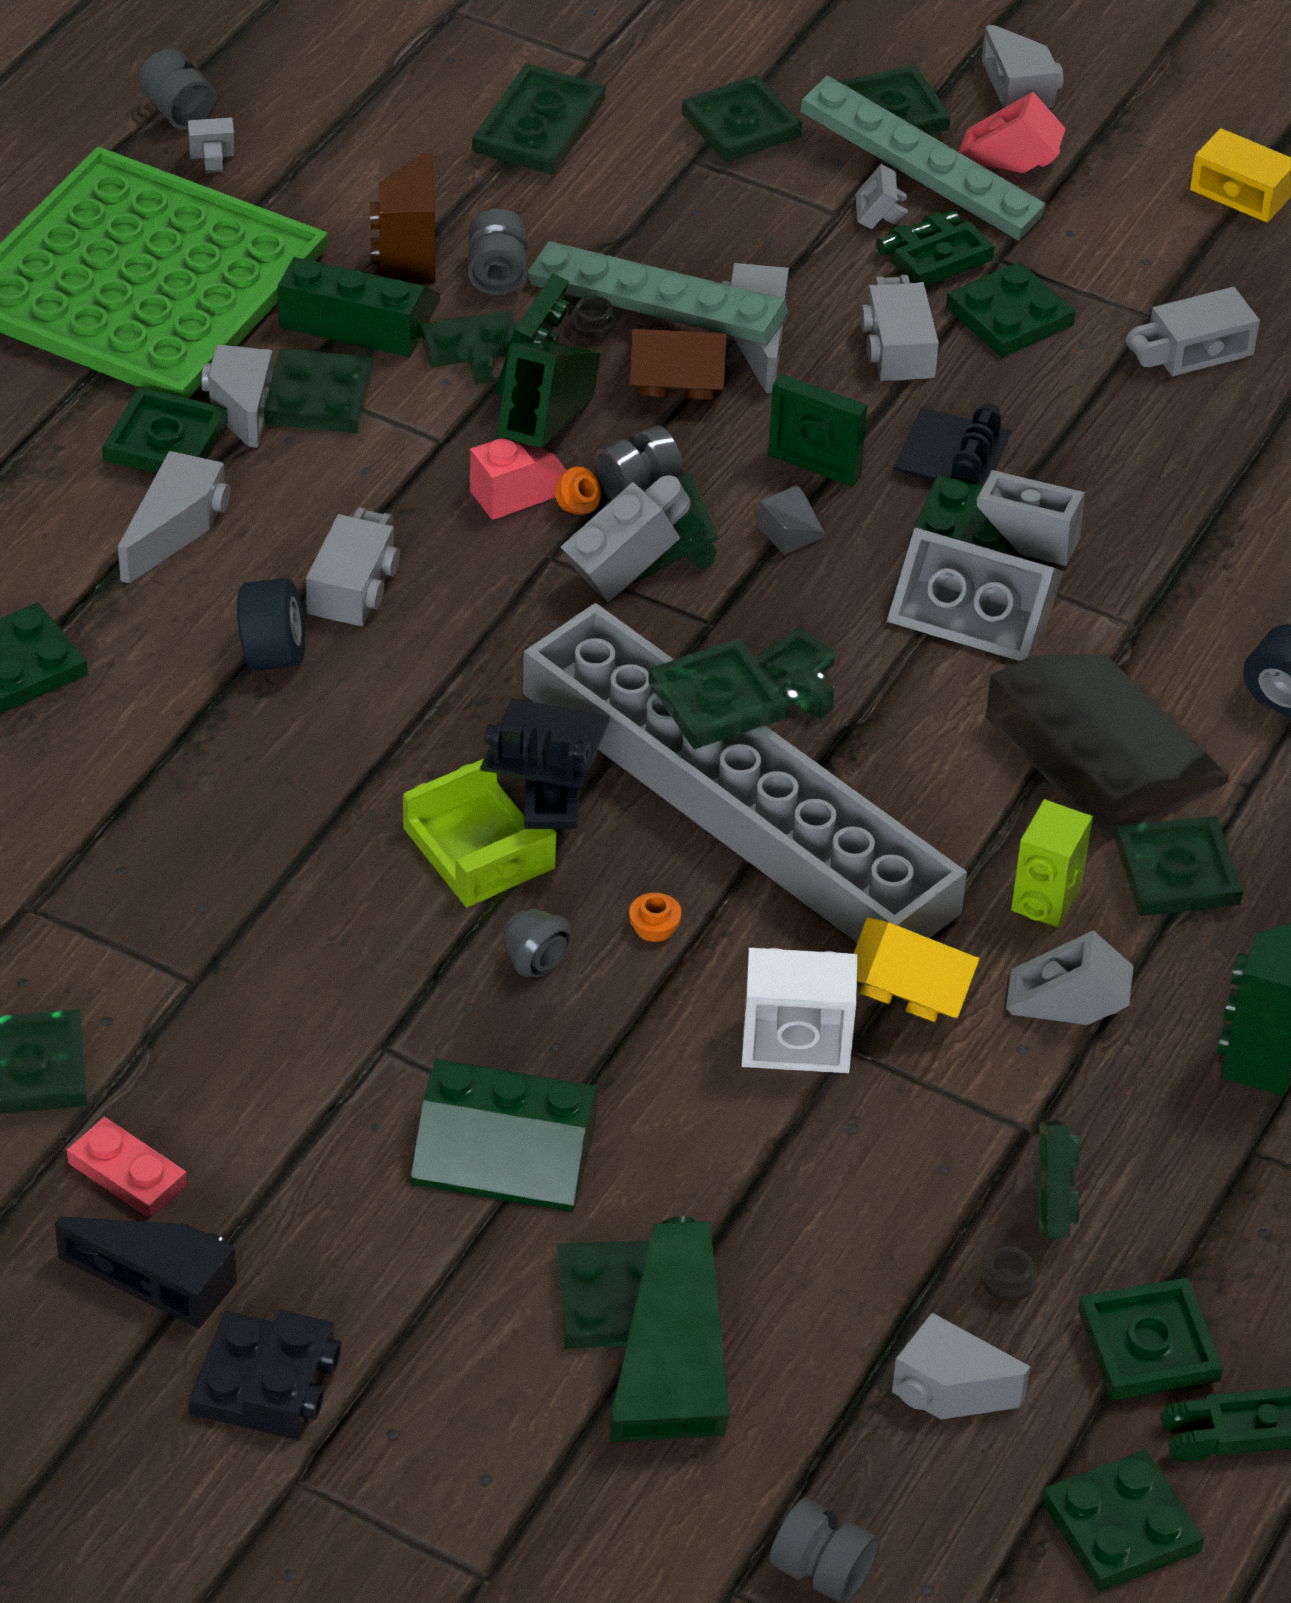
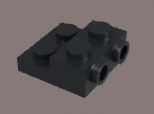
[188,1310,342,1441]

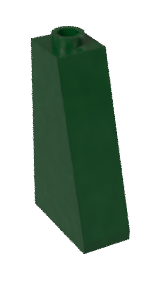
[497,342,601,448]
[609,1216,730,1442]

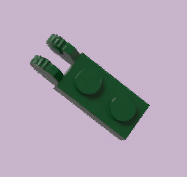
[1160,1387,1291,1462]

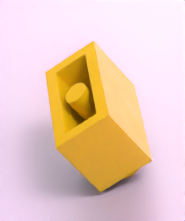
[1190,128,1291,223]
[853,917,980,1022]

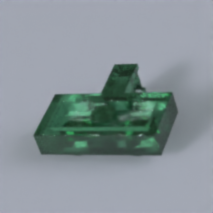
[421,310,516,385]
[730,627,835,719]
[1033,1121,1080,1238]

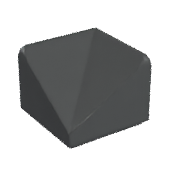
[757,486,824,555]

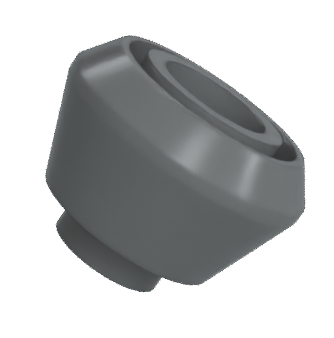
[504,908,572,977]

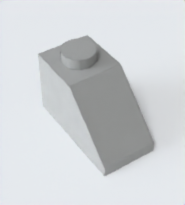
[982,25,1064,108]
[202,345,274,448]
[977,470,1085,566]
[1006,930,1134,1025]
[892,1313,1031,1419]

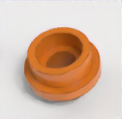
[555,466,601,515]
[629,893,682,942]

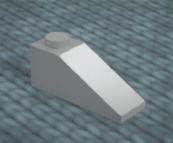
[722,263,789,393]
[118,451,231,584]

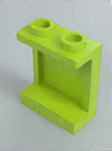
[403,759,556,908]

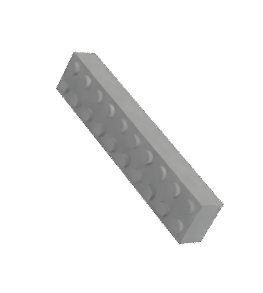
[523,603,967,943]

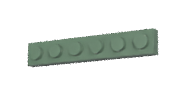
[800,75,1046,241]
[527,241,789,345]

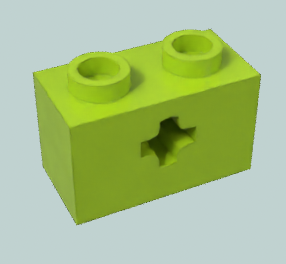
[1011,799,1093,928]

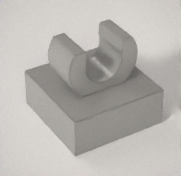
[188,117,234,173]
[855,164,908,229]

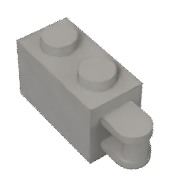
[860,275,939,381]
[1126,287,1260,376]
[561,475,691,603]
[306,507,400,627]

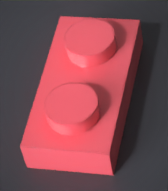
[67,1116,187,1219]

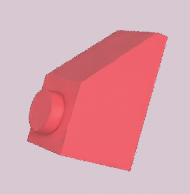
[958,92,1066,173]
[470,438,566,520]

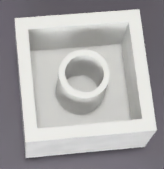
[742,948,857,1073]

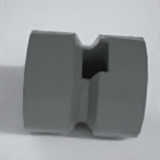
[138,48,218,130]
[468,209,527,295]
[594,425,683,501]
[769,1497,881,1603]

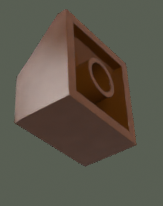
[370,153,435,283]
[630,329,726,401]

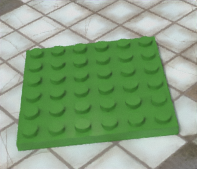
[0,146,328,399]

